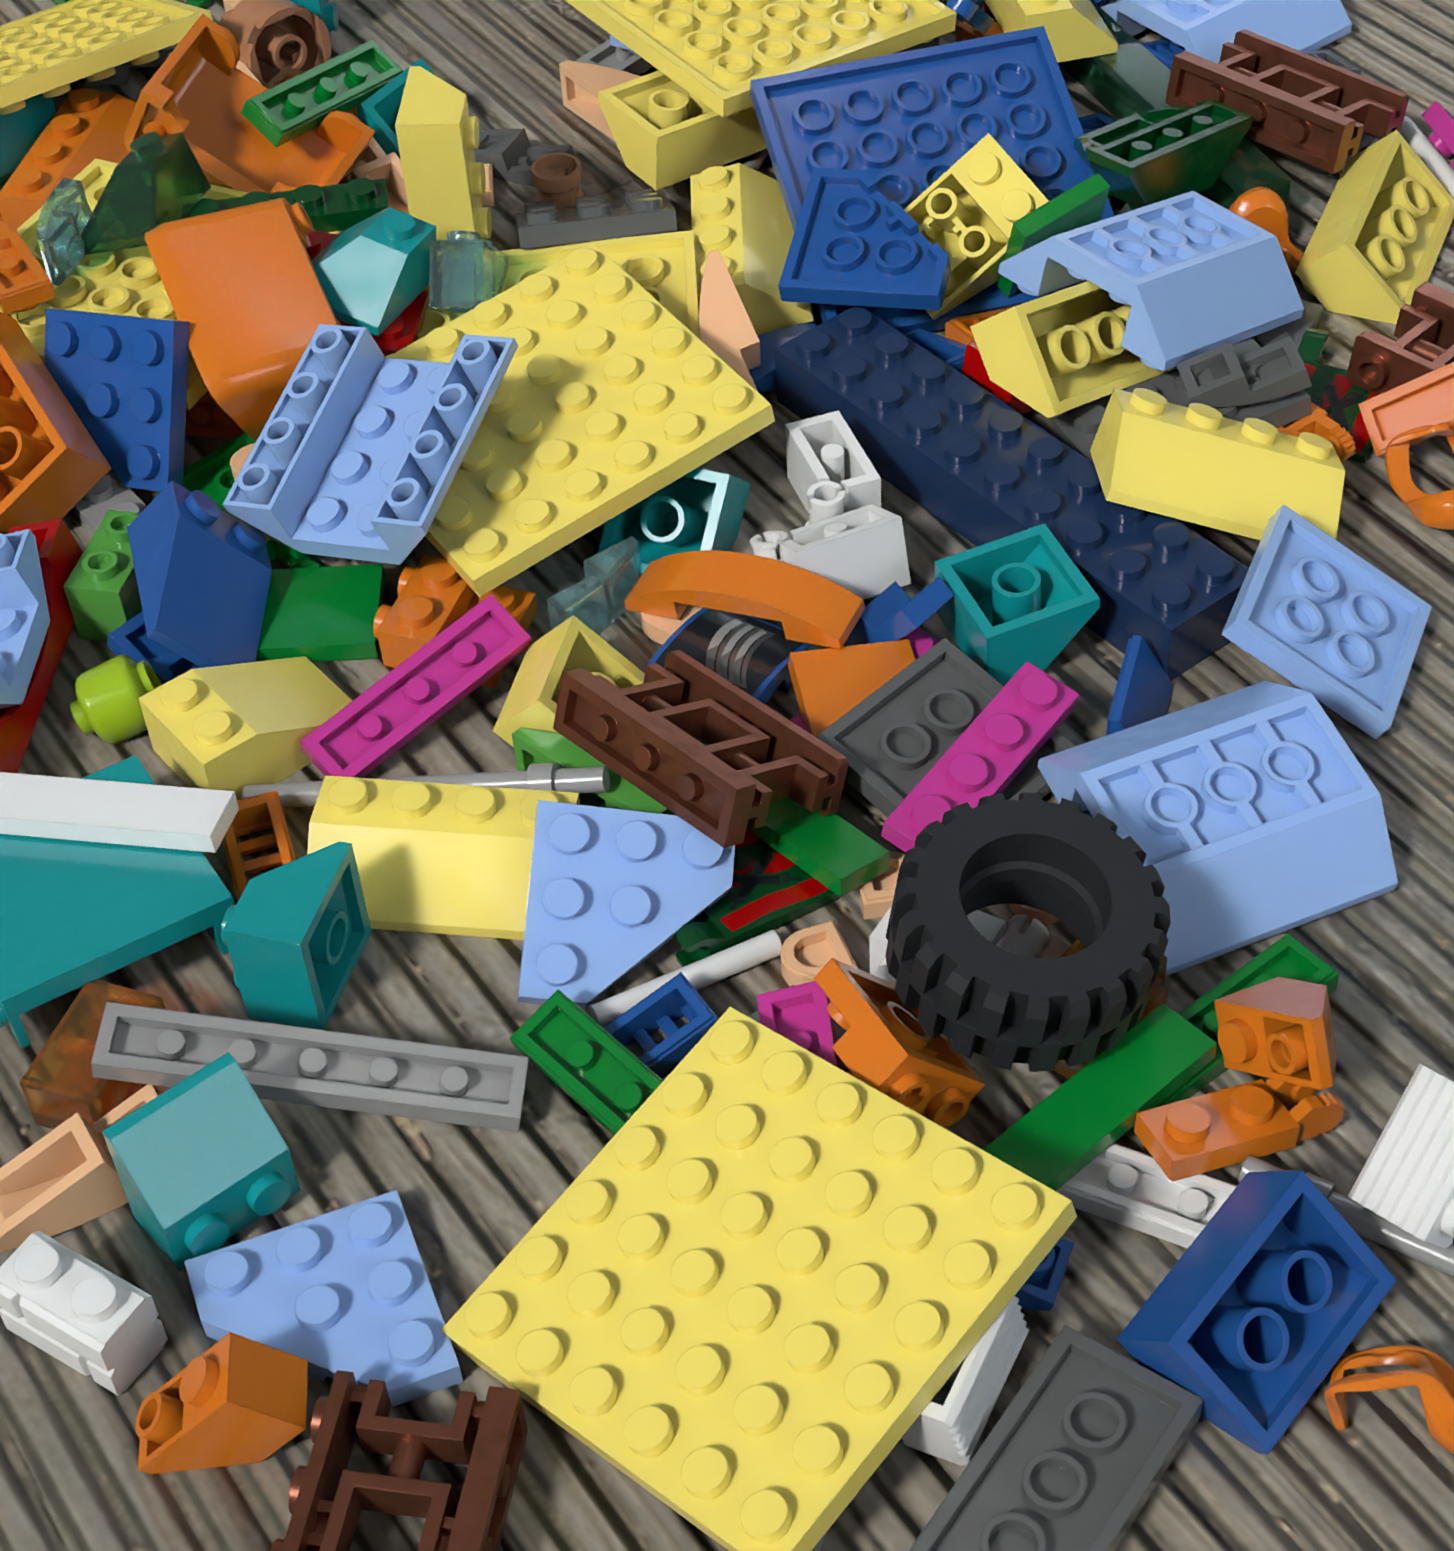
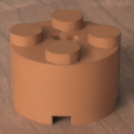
[219,0,331,89]

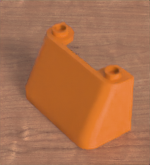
[124,14,375,193]
[145,198,342,443]

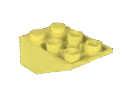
[904,133,1049,320]

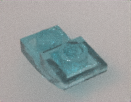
[37,178,93,286]
[547,536,642,635]

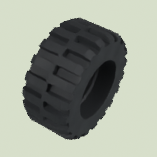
[885,792,1171,1072]

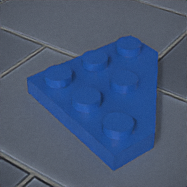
[778,168,951,311]
[44,309,189,492]

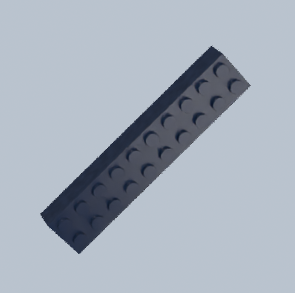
[775,306,1249,681]

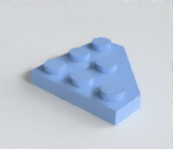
[517,800,735,1009]
[184,1190,463,1407]

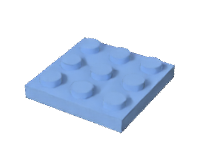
[1221,504,1432,739]

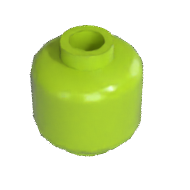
[70,654,162,745]

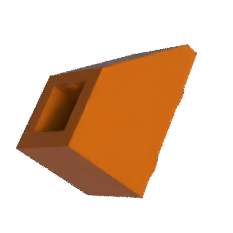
[1214,977,1337,1090]
[135,1332,308,1475]

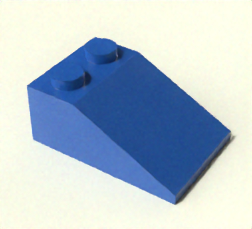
[127,480,272,668]

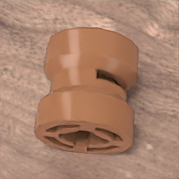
[531,153,584,209]

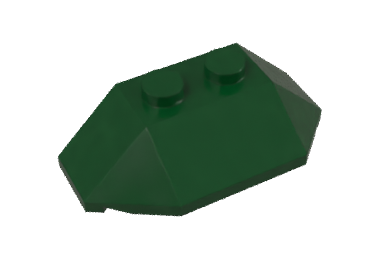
[1074,99,1253,210]

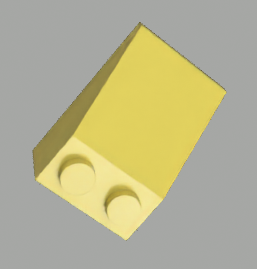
[138,656,353,800]

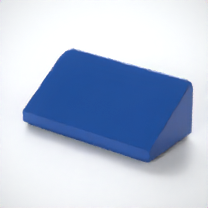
[1106,635,1173,736]

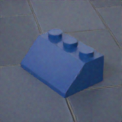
[1117,1170,1397,1455]

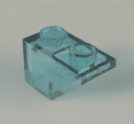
[429,231,508,314]

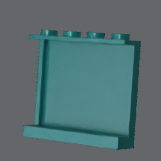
[0,755,235,1049]

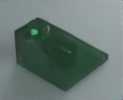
[75,132,211,256]

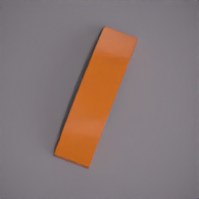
[624,550,865,649]

